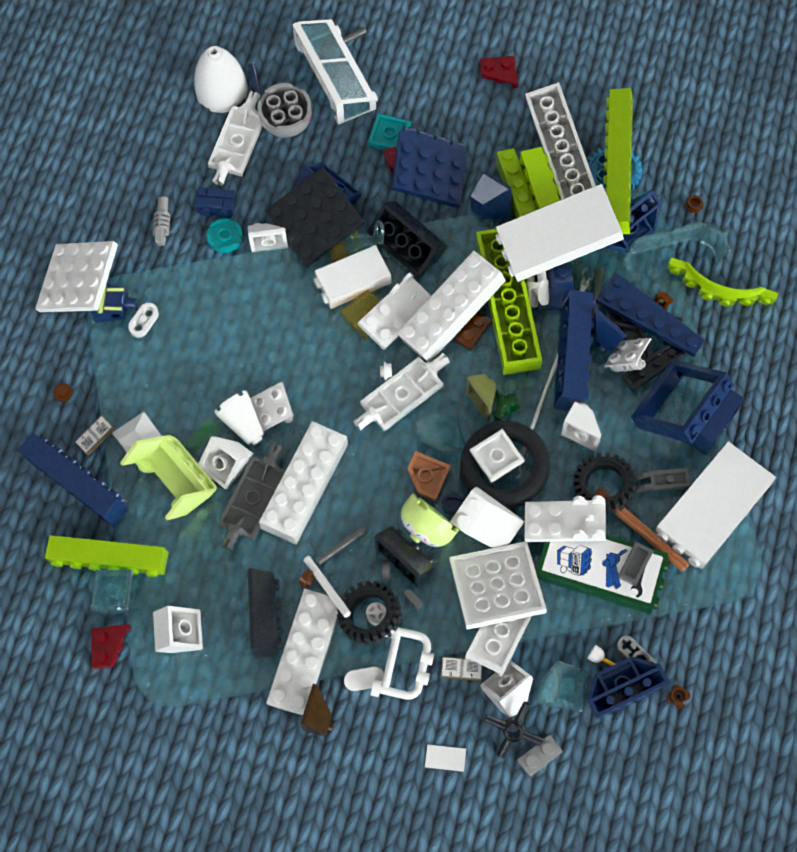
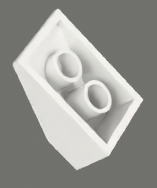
[450,487,525,548]

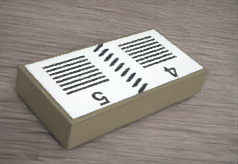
[75,415,116,456]
[441,657,482,681]

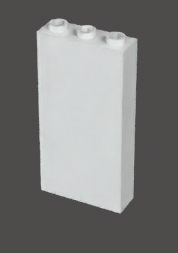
[495,184,624,282]
[654,441,776,569]

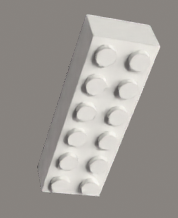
[397,251,506,362]
[259,421,348,545]

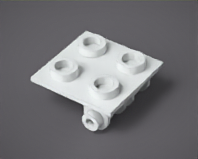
[604,338,651,372]
[250,382,294,431]

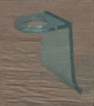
[342,220,384,252]

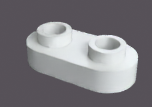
[128,303,159,338]

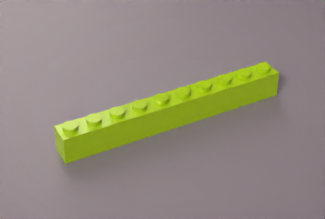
[604,88,633,234]

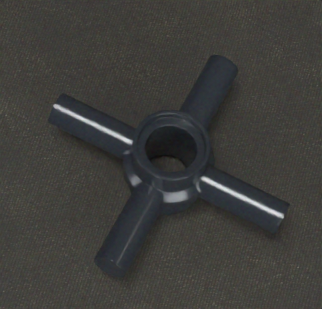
[484,701,544,758]

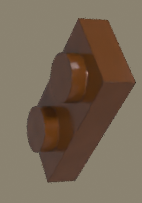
[455,311,492,351]

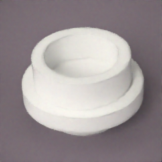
[380,362,392,381]

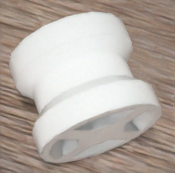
[366,602,386,626]

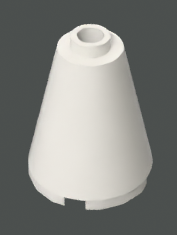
[214,391,264,446]

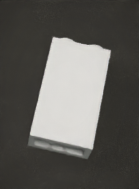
[313,245,391,309]

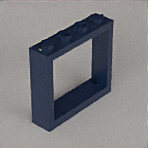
[631,359,734,444]

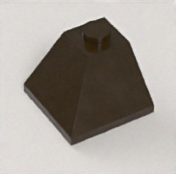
[300,683,335,738]

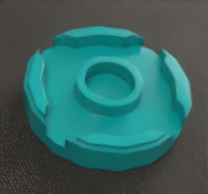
[206,218,243,253]

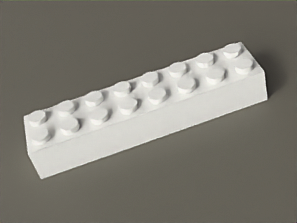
[525,82,596,200]

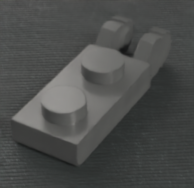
[634,468,691,492]

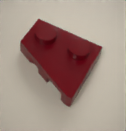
[479,56,518,88]
[91,624,131,670]

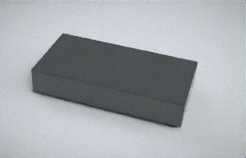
[617,542,654,587]

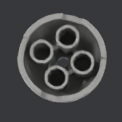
[257,83,312,138]

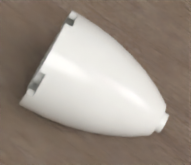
[194,46,248,113]

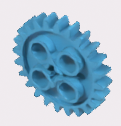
[587,146,642,190]

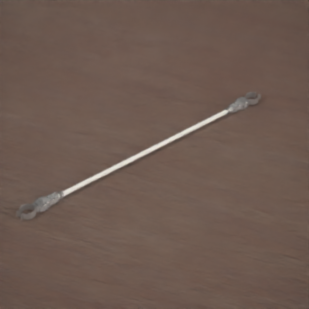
[510,267,594,481]

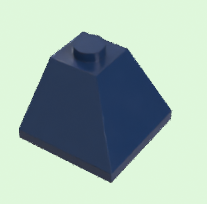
[471,172,512,219]
[535,265,574,311]
[594,310,627,353]

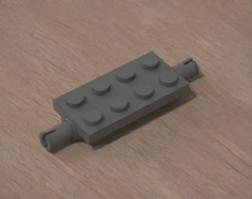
[218,443,286,551]

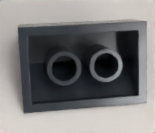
[374,526,435,588]

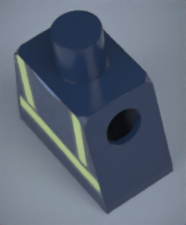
[92,284,137,323]

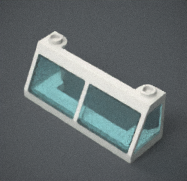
[292,19,378,125]

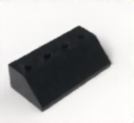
[367,201,448,277]
[248,568,282,658]

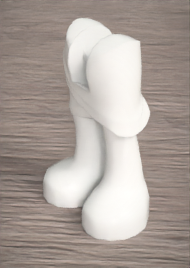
[526,271,549,309]

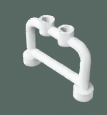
[370,627,434,699]

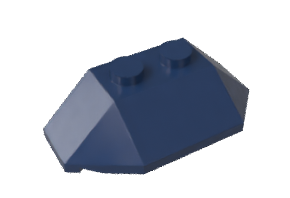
[606,190,662,252]
[587,657,670,719]

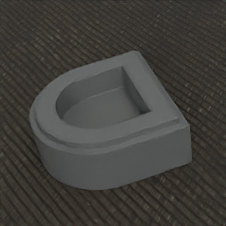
[382,559,391,582]

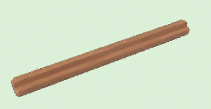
[594,487,689,572]

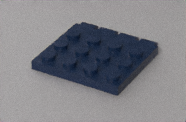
[391,126,467,208]

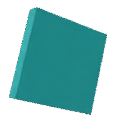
[368,114,412,150]

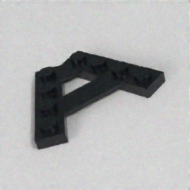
[606,310,688,393]

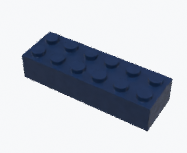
[553,289,596,411]
[18,432,129,528]

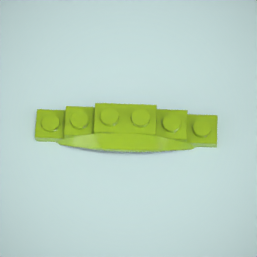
[666,257,778,307]

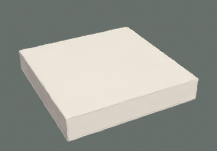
[469,429,524,483]

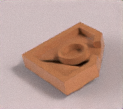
[408,451,451,502]

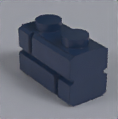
[195,187,236,218]

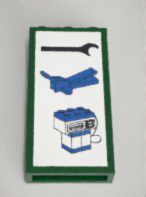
[536,535,670,614]

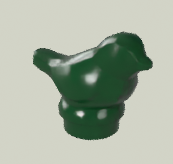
[493,390,520,421]

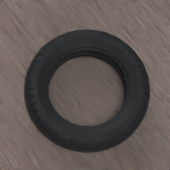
[460,421,550,508]

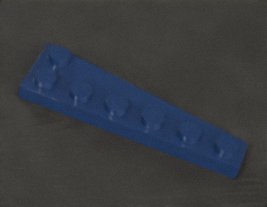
[596,271,705,358]

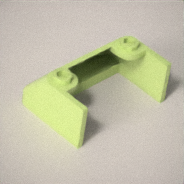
[120,435,217,520]

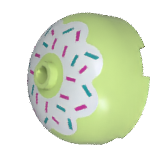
[401,493,459,547]

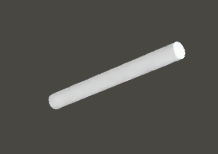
[303,556,351,618]

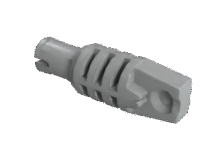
[153,197,170,246]

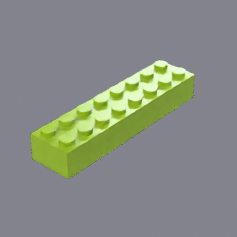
[476,229,542,375]

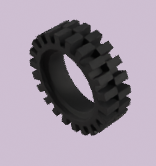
[573,452,636,515]
[337,581,402,646]

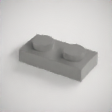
[517,735,563,778]

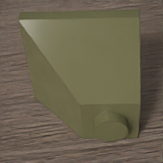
[466,374,497,422]

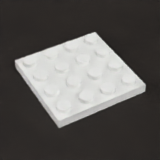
[35,241,118,312]
[449,542,546,629]

